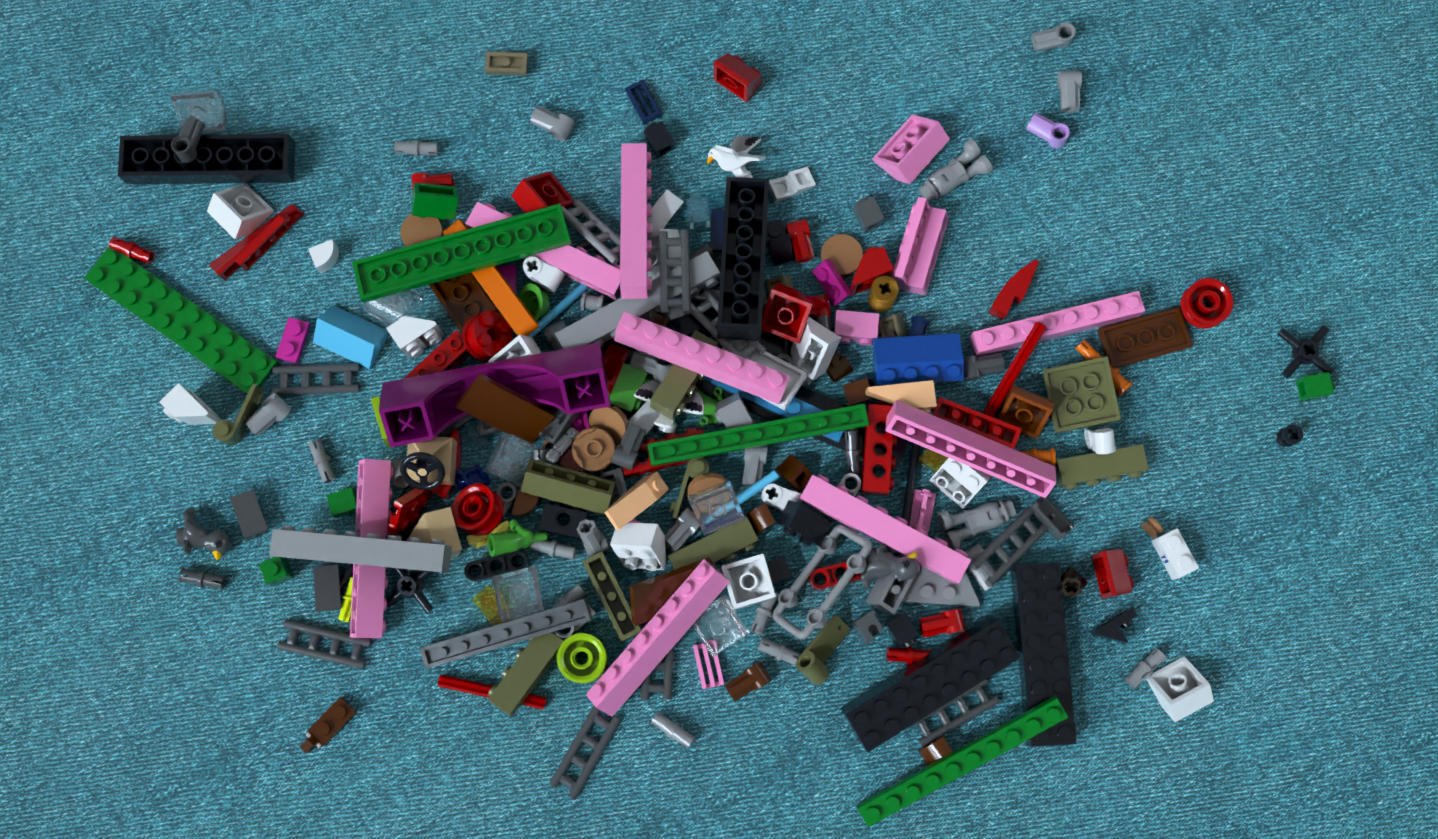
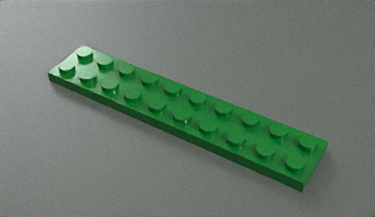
[352,204,572,303]
[84,247,279,394]

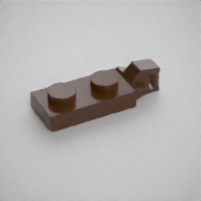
[300,697,357,753]

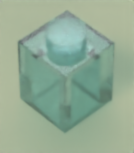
[686,195,711,230]

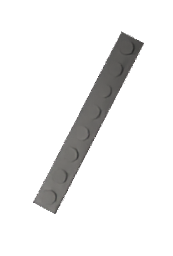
[419,598,593,669]

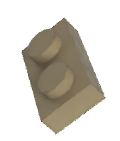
[485,52,528,76]

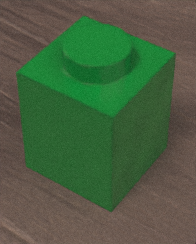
[1296,372,1335,402]
[326,487,357,518]
[259,557,294,586]

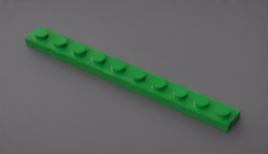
[648,404,869,467]
[857,695,1068,827]

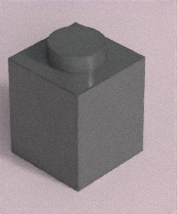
[853,196,885,233]

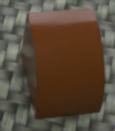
[843,378,878,406]
[775,454,812,493]
[511,489,542,517]
[745,503,776,535]
[918,736,953,766]

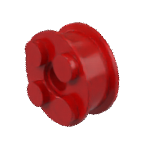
[1180,278,1233,329]
[463,310,513,361]
[451,484,504,536]

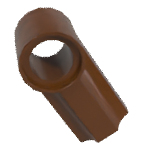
[725,661,772,702]

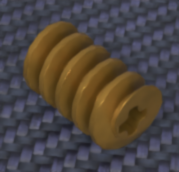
[868,276,899,313]

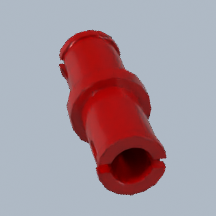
[108,236,155,264]
[886,647,932,665]

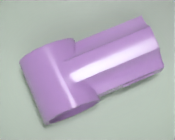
[1026,113,1070,149]

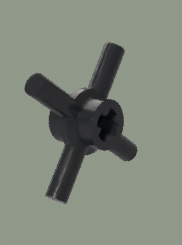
[1277,326,1334,378]
[386,568,434,614]

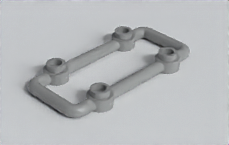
[772,525,872,639]

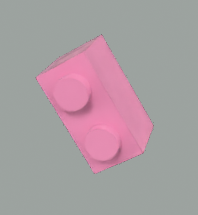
[833,310,879,346]

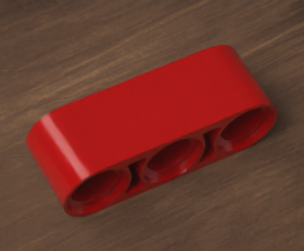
[809,562,868,590]

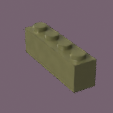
[650,330,718,420]
[1055,444,1149,491]
[521,458,615,515]
[668,516,759,570]
[582,551,642,643]
[488,632,563,718]

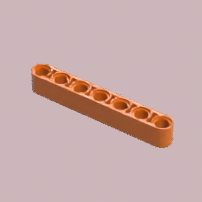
[443,219,540,336]

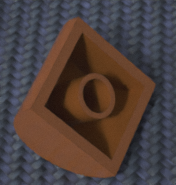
[997,385,1054,439]

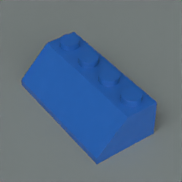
[872,333,964,386]

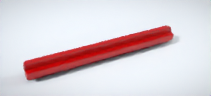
[983,321,1046,417]
[438,675,547,709]

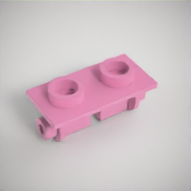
[909,489,936,536]

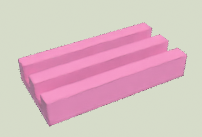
[693,641,724,689]

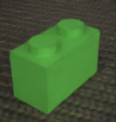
[610,363,651,415]

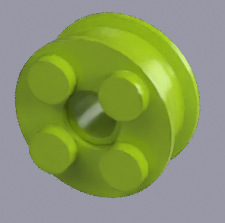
[557,633,608,683]

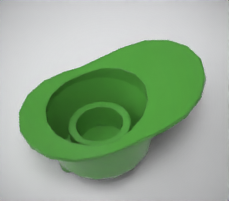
[519,283,550,321]

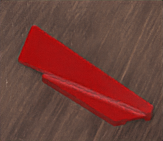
[209,204,304,281]

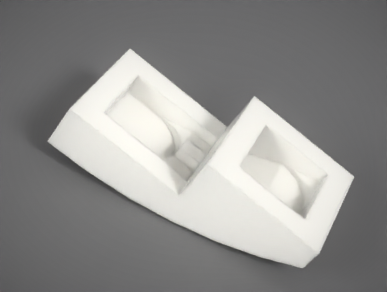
[768,166,816,203]

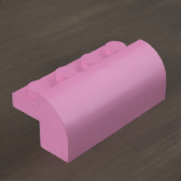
[891,197,949,296]

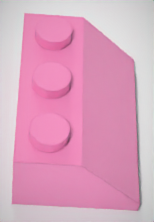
[872,114,950,184]

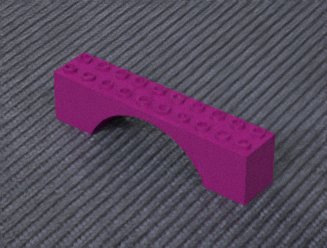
[379,342,611,447]

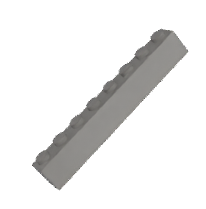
[555,251,720,349]
[269,525,452,573]

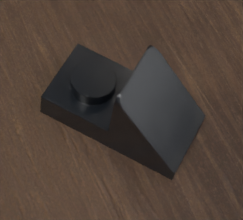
[766,219,794,267]
[1090,608,1138,644]

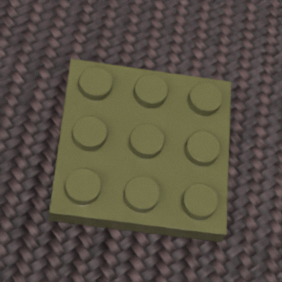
[1042,356,1121,434]

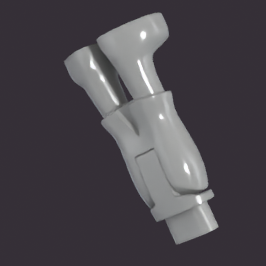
[918,139,993,201]
[937,500,1017,551]

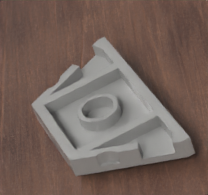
[902,565,980,607]

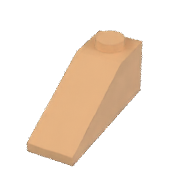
[865,380,937,413]
[604,471,669,530]

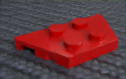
[387,488,433,536]

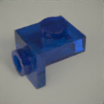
[455,464,490,490]

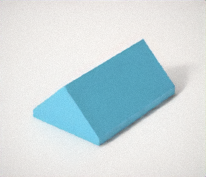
[313,305,389,370]

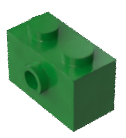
[411,183,458,220]

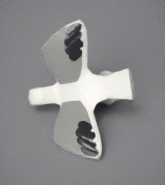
[707,136,766,178]
[634,380,704,433]

